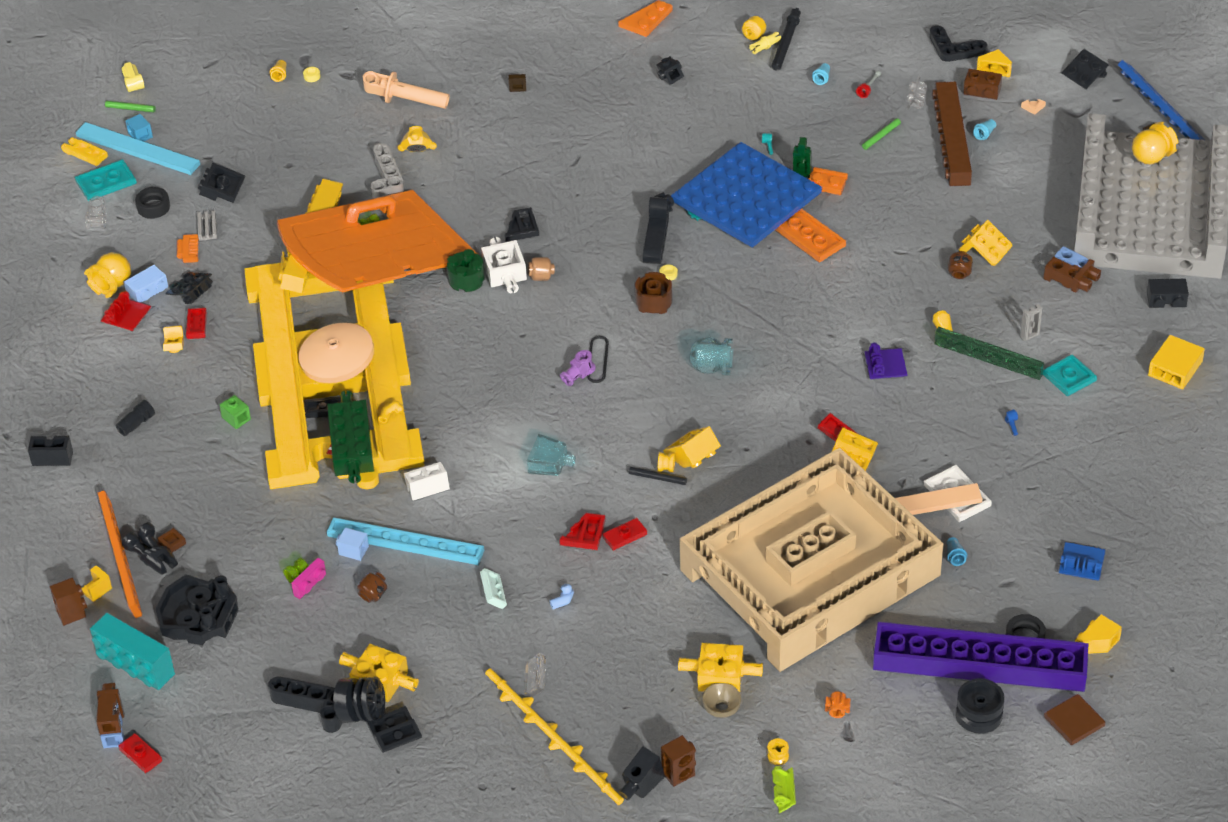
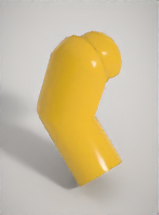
[378,401,403,423]

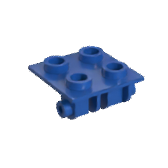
[1059,542,1106,581]

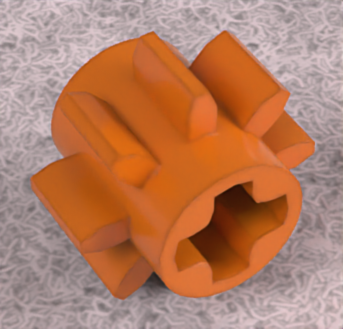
[825,691,851,718]

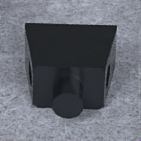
[619,746,665,800]

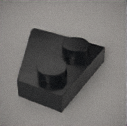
[505,207,539,242]

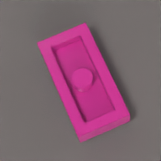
[291,558,326,599]

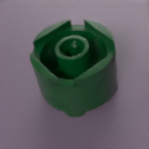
[447,249,485,292]

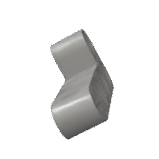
[370,143,404,199]

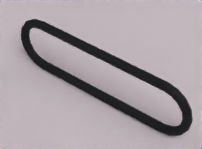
[587,336,609,383]

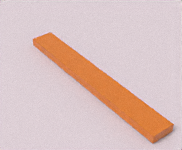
[98,490,142,619]

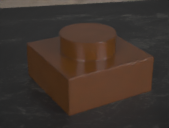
[158,528,186,553]

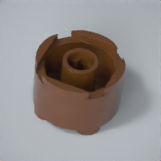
[635,272,672,314]

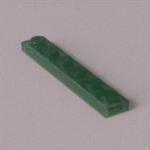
[935,327,1044,380]

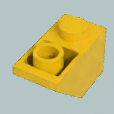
[1075,614,1122,654]

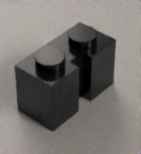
[1147,278,1189,308]
[28,436,73,466]

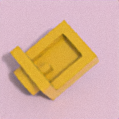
[163,325,184,353]

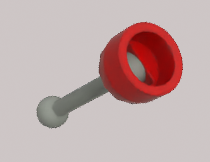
[856,70,881,98]

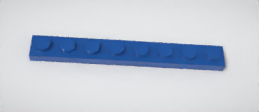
[1118,60,1205,140]

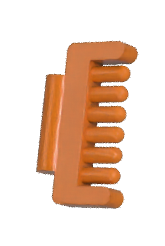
[177,234,199,263]

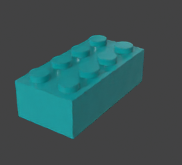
[90,613,175,690]

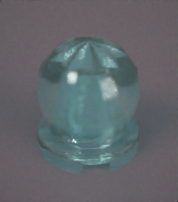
[689,337,733,376]

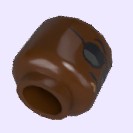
[948,251,973,279]
[357,572,387,603]

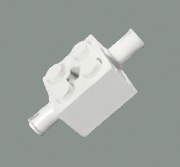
[481,237,527,293]

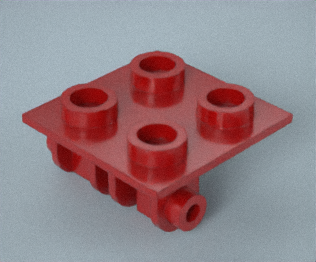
[101,291,151,331]

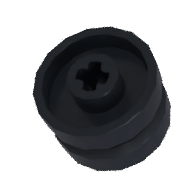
[956,678,1004,734]

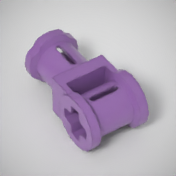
[560,350,596,386]

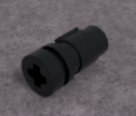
[116,400,155,436]

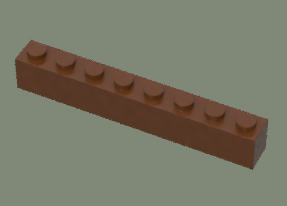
[932,81,972,186]

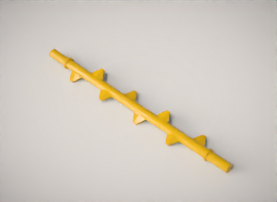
[485,668,624,805]

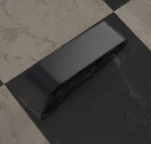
[643,197,669,264]
[268,676,343,733]

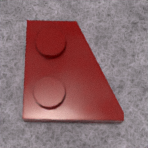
[560,513,606,550]

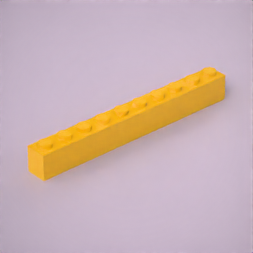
[279,179,343,294]

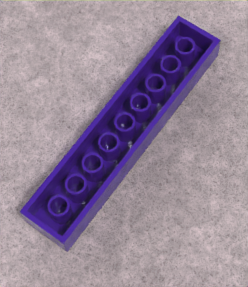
[873,622,1089,692]

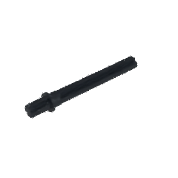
[771,7,801,71]

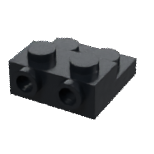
[198,163,245,203]

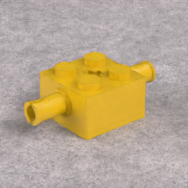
[678,643,763,692]
[339,644,419,702]

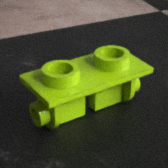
[772,766,796,813]

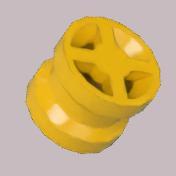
[658,452,675,472]
[767,738,789,765]

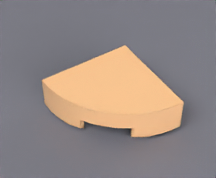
[1021,99,1046,115]

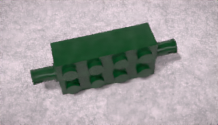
[327,390,374,483]

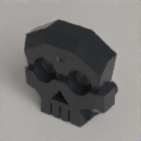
[156,574,239,645]

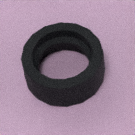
[135,187,170,219]
[1005,614,1046,639]

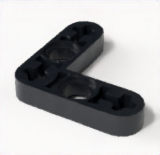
[929,25,987,62]

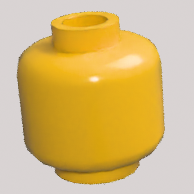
[742,16,766,40]

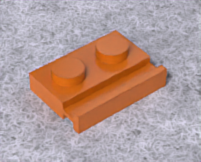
[809,167,848,195]

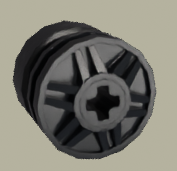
[333,677,386,723]

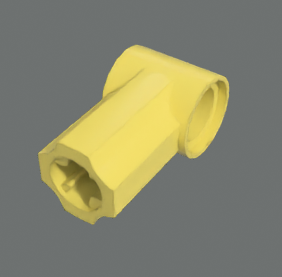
[121,62,145,92]

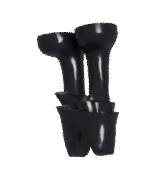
[122,522,178,575]

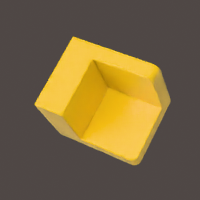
[82,565,112,602]

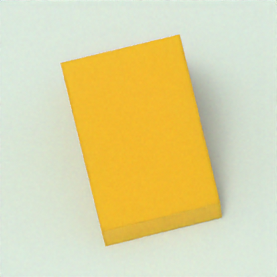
[977,49,1012,77]

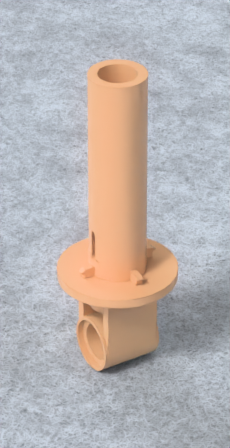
[363,71,450,109]

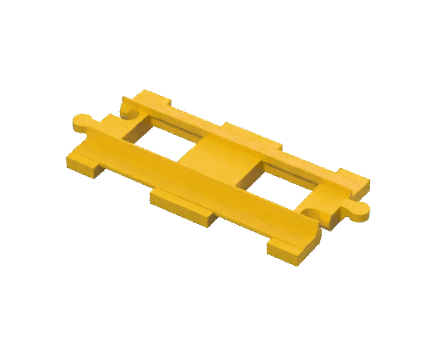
[244,248,425,489]

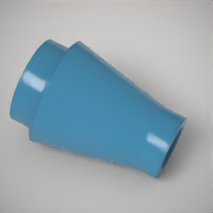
[946,537,967,566]

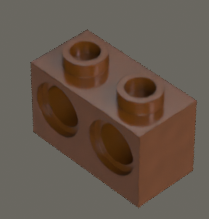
[661,735,696,787]

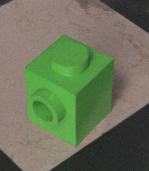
[219,395,251,429]

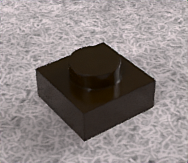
[509,74,527,92]

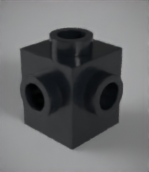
[656,56,684,85]

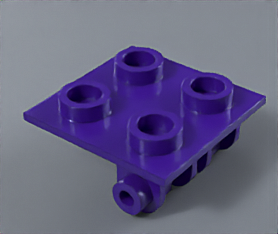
[864,342,908,379]

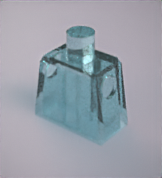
[527,434,576,476]

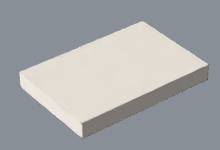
[924,465,992,522]

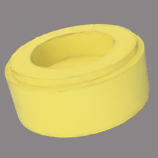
[303,67,321,82]
[659,265,678,280]

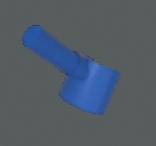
[1005,409,1018,436]

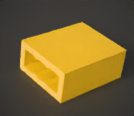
[1148,335,1205,389]

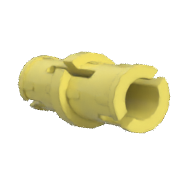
[750,32,781,54]

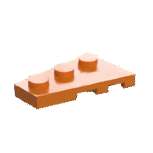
[618,0,673,37]

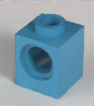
[125,114,153,142]

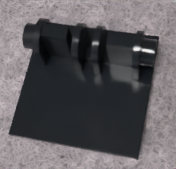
[1061,49,1109,90]
[165,272,213,305]

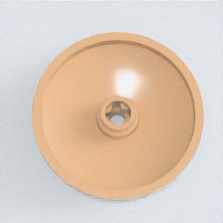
[299,323,374,383]

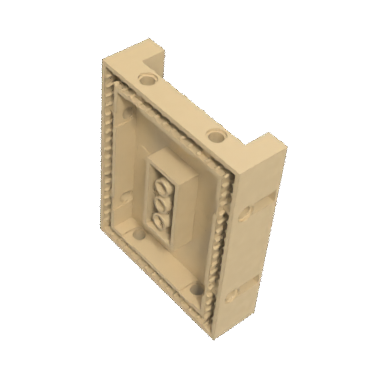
[680,447,943,672]

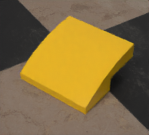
[831,428,878,471]

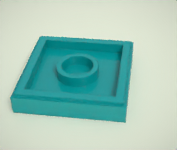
[1042,354,1097,397]

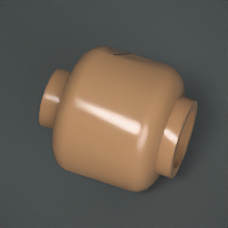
[527,257,555,281]

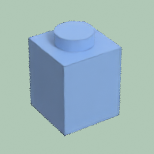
[336,528,369,561]

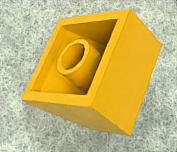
[663,426,721,468]

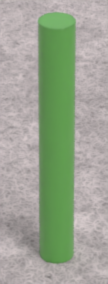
[105,101,156,113]
[862,118,901,150]

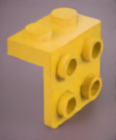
[958,220,1012,266]

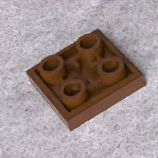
[1044,694,1106,746]

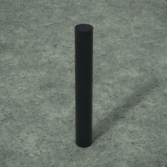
[629,467,687,485]

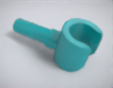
[762,133,773,155]

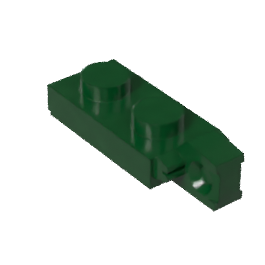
[793,137,812,178]

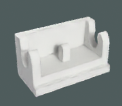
[404,462,450,500]

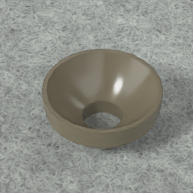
[702,683,741,718]

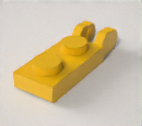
[61,137,108,166]

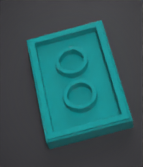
[75,159,137,201]

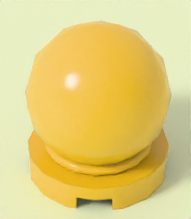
[1132,122,1178,165]
[84,252,131,298]

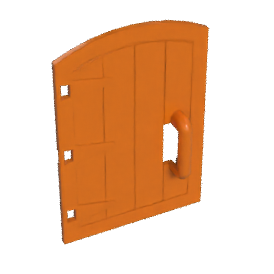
[277,190,479,292]

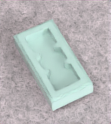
[480,568,507,609]

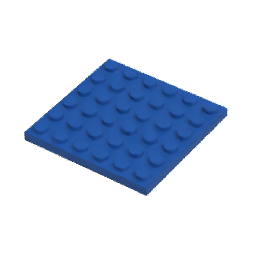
[671,142,822,248]

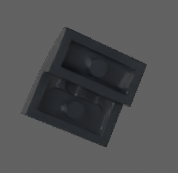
[367,706,422,753]

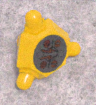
[398,126,437,152]

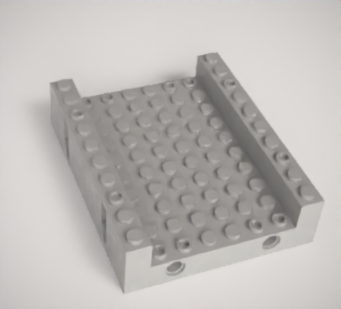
[1074,114,1228,279]

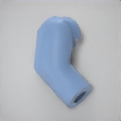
[549,584,574,610]

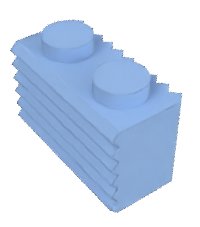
[124,265,168,303]

